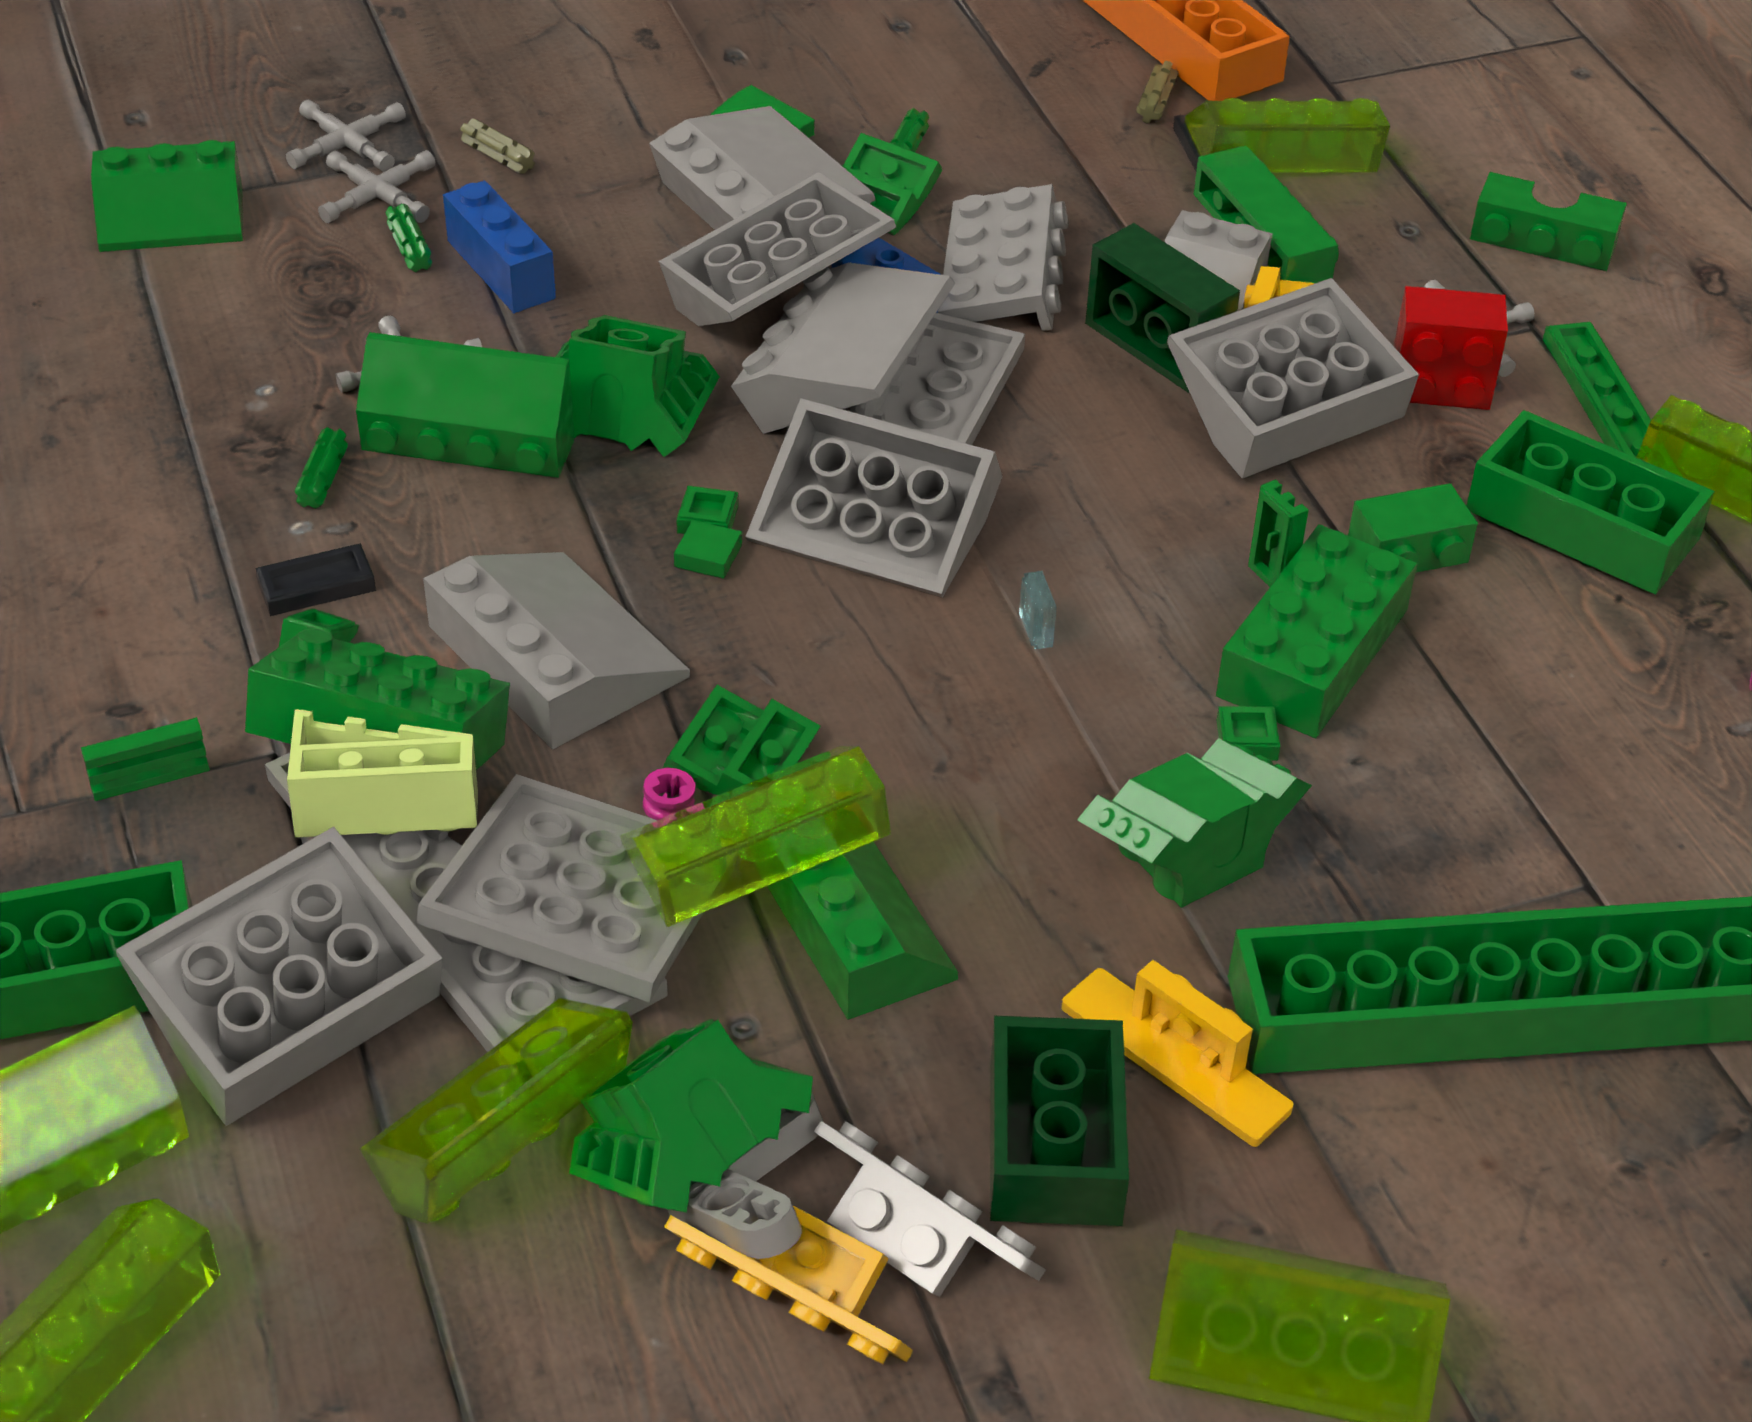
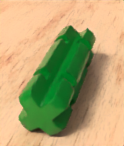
[890,108,930,152]
[385,203,433,272]
[294,427,348,509]

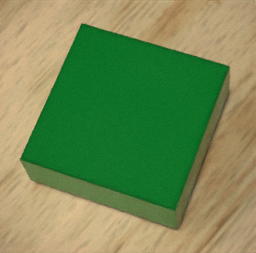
[676,486,739,534]
[674,520,742,579]
[1216,706,1280,761]

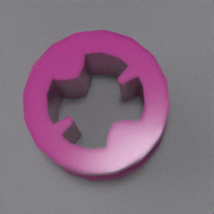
[643,768,696,823]

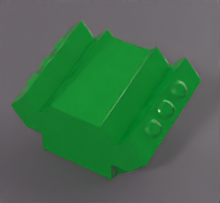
[556,315,720,457]
[1077,738,1312,908]
[569,1019,813,1213]

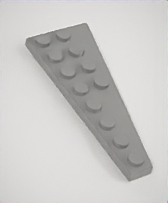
[265,753,668,1081]

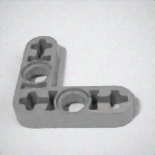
[667,1093,824,1259]

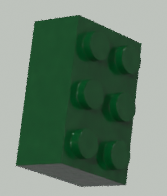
[1085,223,1240,393]
[990,1015,1129,1226]

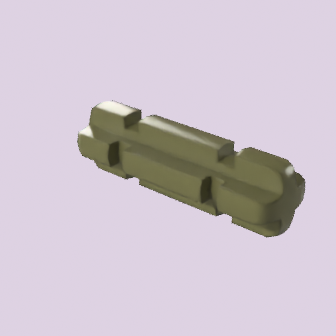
[1136,61,1178,123]
[460,118,535,174]

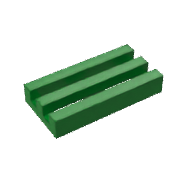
[1248,479,1309,587]
[81,717,210,801]

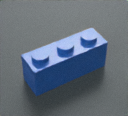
[443,180,556,314]

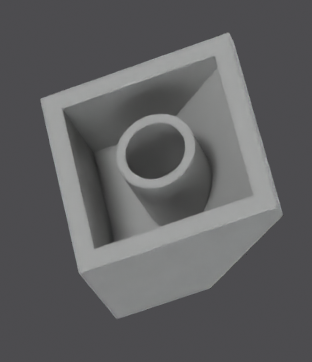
[1165,210,1272,311]

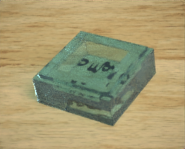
[1019,571,1057,649]

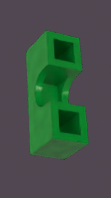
[1470,172,1627,271]

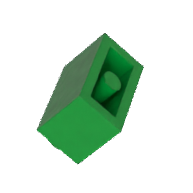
[1348,483,1478,573]

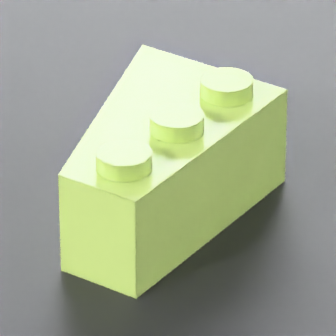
[287,709,478,837]

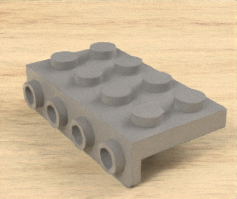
[938,184,1068,331]
[850,313,1025,445]

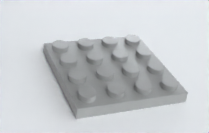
[416,774,736,1003]

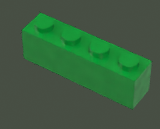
[1194,145,1339,284]

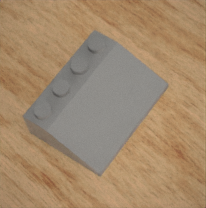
[649,106,876,230]
[659,172,896,326]
[731,263,955,434]
[1167,278,1419,479]
[745,398,1003,597]
[423,552,690,750]
[116,827,442,1126]

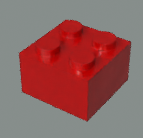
[1394,286,1508,410]

